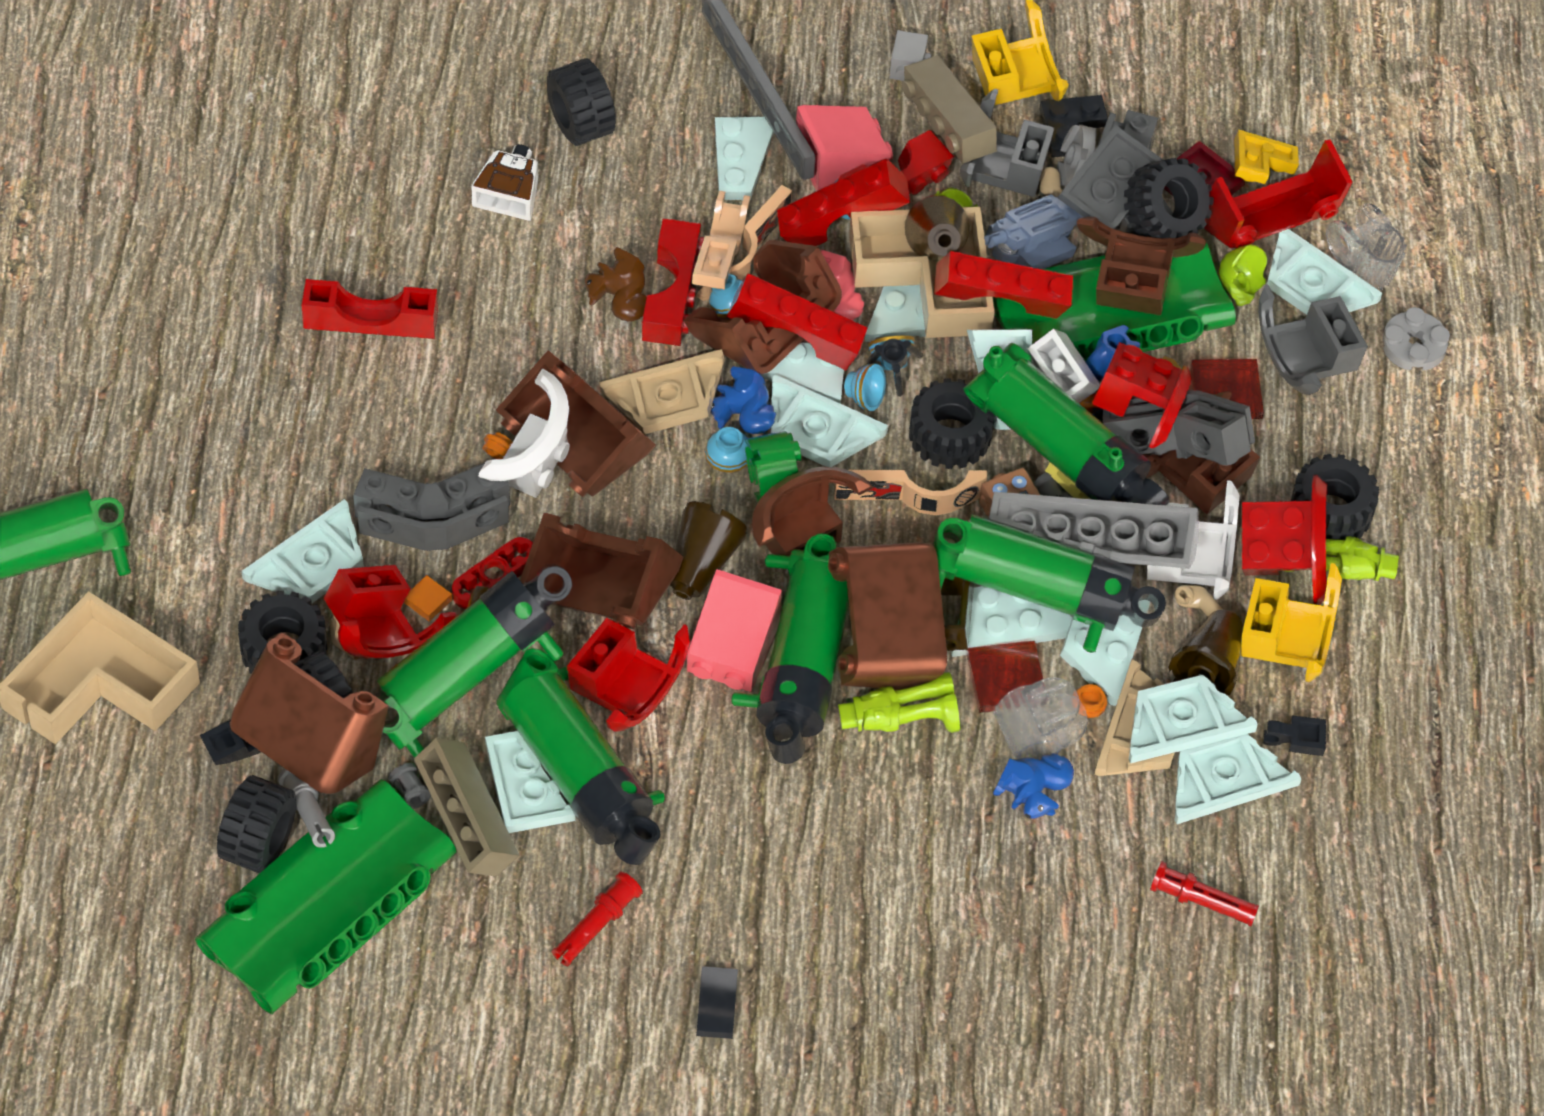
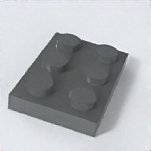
[1058,125,1163,229]

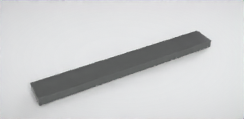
[702,0,815,180]

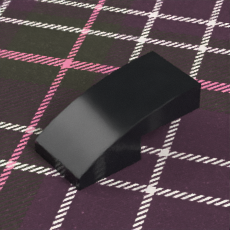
[200,720,261,765]
[696,966,738,1039]

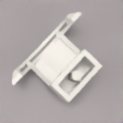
[1027,329,1100,403]
[478,369,570,498]
[1147,480,1240,600]

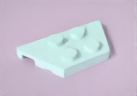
[1267,229,1382,315]
[865,285,926,342]
[771,374,888,467]
[242,499,364,603]
[951,586,1072,657]
[1060,600,1150,706]
[1129,675,1258,763]
[1175,734,1301,824]

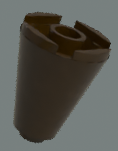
[905,196,970,261]
[670,501,747,600]
[1168,610,1243,696]

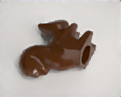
[585,247,647,322]

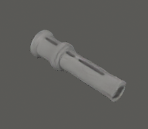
[278,769,335,848]

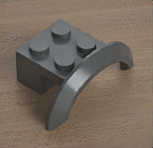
[959,89,1054,197]
[1258,284,1368,395]

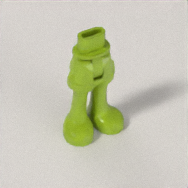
[1284,536,1399,581]
[838,672,960,733]

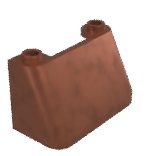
[683,239,842,374]
[496,350,656,497]
[520,513,684,629]
[828,542,947,690]
[230,632,389,794]

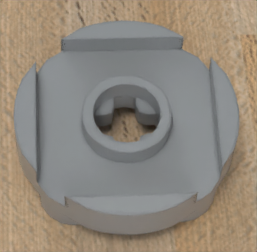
[1057,125,1097,186]
[1383,307,1450,371]

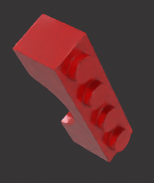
[837,130,954,218]
[777,158,910,246]
[642,218,704,346]
[934,251,1073,319]
[726,273,868,370]
[301,279,438,339]

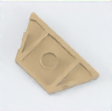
[599,349,725,434]
[1094,659,1175,776]

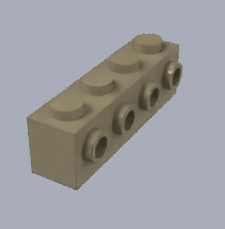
[902,55,997,164]
[414,738,520,877]

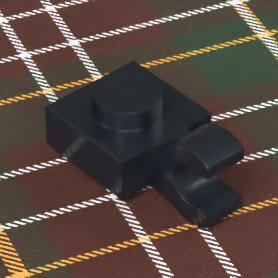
[1263,715,1326,756]

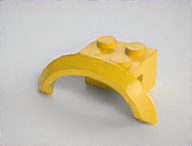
[971,0,1069,105]
[1241,563,1342,683]

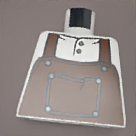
[471,144,538,221]

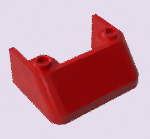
[1204,139,1353,249]

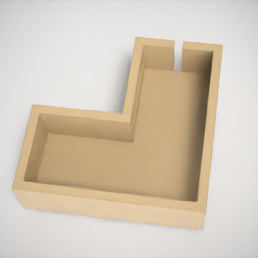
[849,207,994,338]
[0,591,200,744]

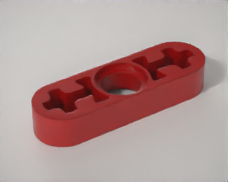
[452,537,533,609]

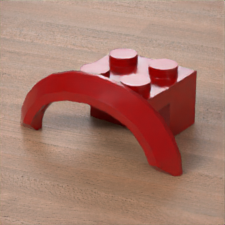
[1092,342,1192,448]
[1242,475,1327,605]
[323,565,456,658]
[567,617,690,732]

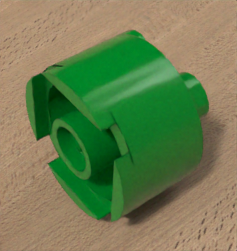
[745,431,801,503]

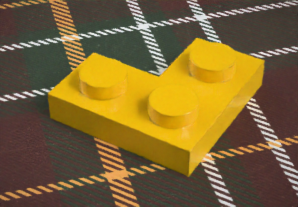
[1234,130,1299,184]

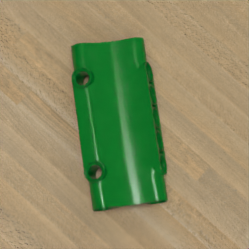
[992,243,1236,362]
[195,779,457,1014]

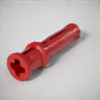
[1150,861,1260,927]
[551,871,643,967]

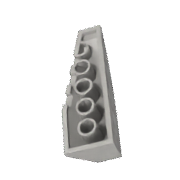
[989,492,1199,569]

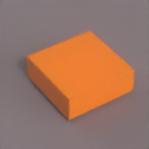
[404,575,452,622]

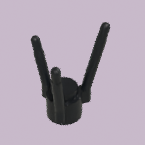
[866,339,923,397]

